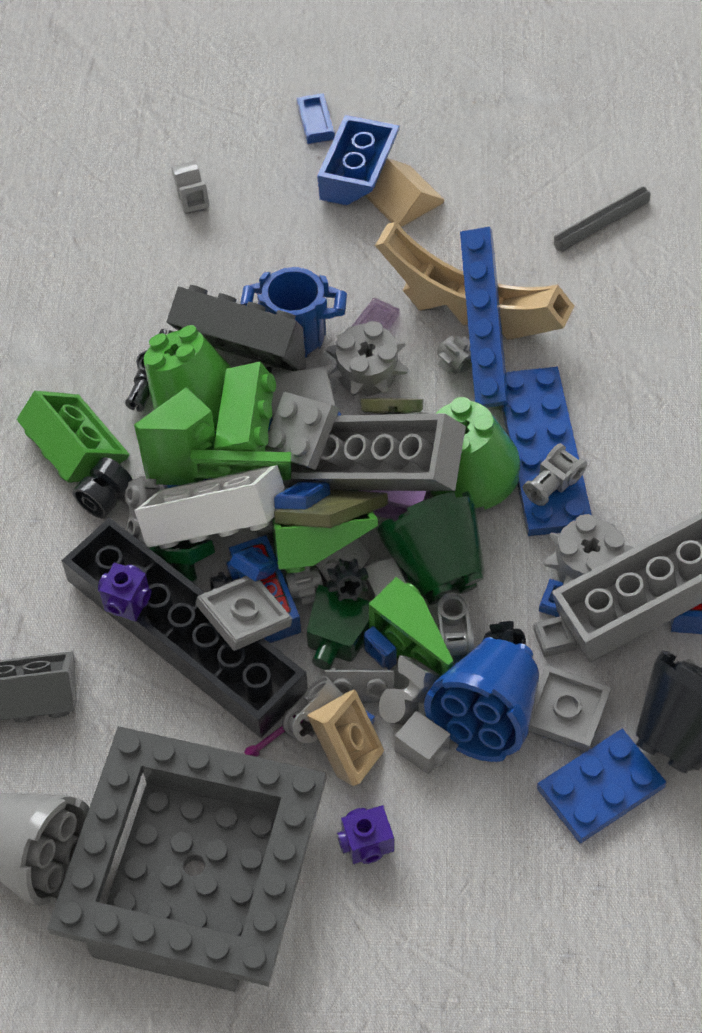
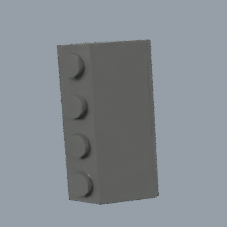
[0,651,77,722]

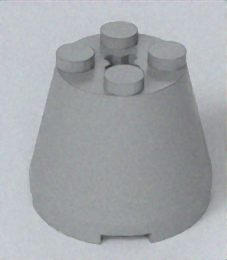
[0,793,89,907]

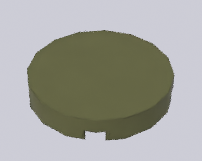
[360,398,424,413]

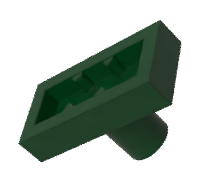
[149,539,215,582]

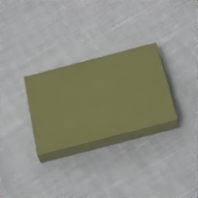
[274,490,388,528]

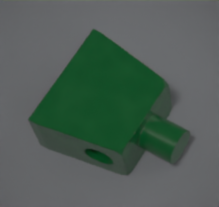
[306,585,370,670]

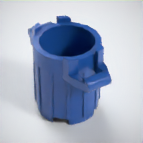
[240,267,347,358]

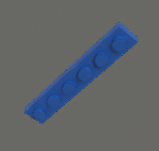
[460,226,509,408]

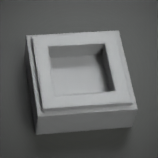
[533,617,577,657]

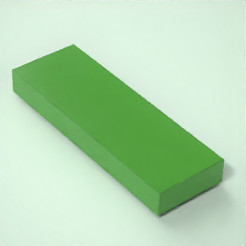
[190,449,292,480]

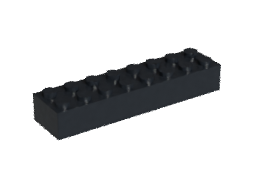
[61,517,308,738]

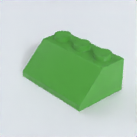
[214,361,276,451]
[134,387,215,485]
[16,390,130,483]

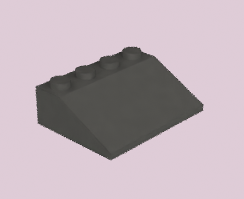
[166,285,306,371]

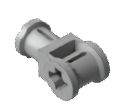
[523,443,587,506]

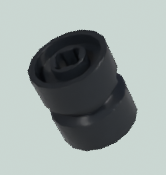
[72,457,133,519]

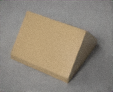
[365,158,444,227]
[307,690,385,786]

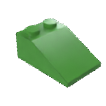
[271,511,378,573]
[369,577,453,677]

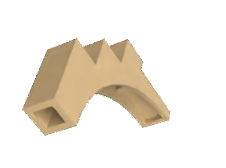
[375,222,574,340]

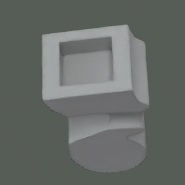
[171,161,210,213]
[379,655,441,725]

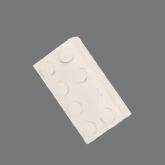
[134,465,285,549]

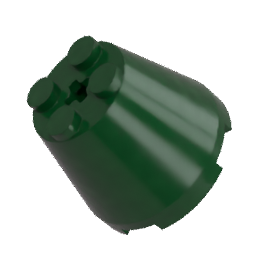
[377,491,485,605]

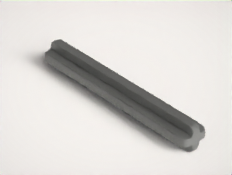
[553,187,651,251]

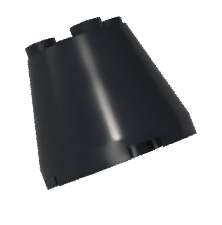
[636,650,702,774]

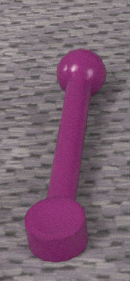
[244,715,304,757]

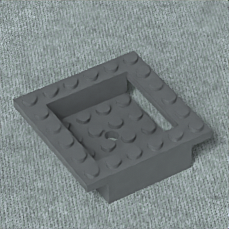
[47,726,327,992]

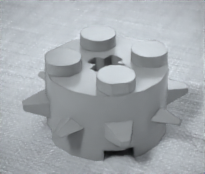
[326,321,408,396]
[544,514,634,585]

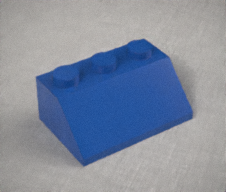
[317,115,400,205]

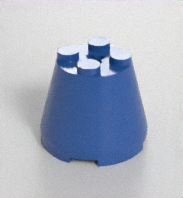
[424,637,539,762]

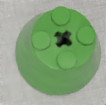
[144,325,232,431]
[430,397,520,510]

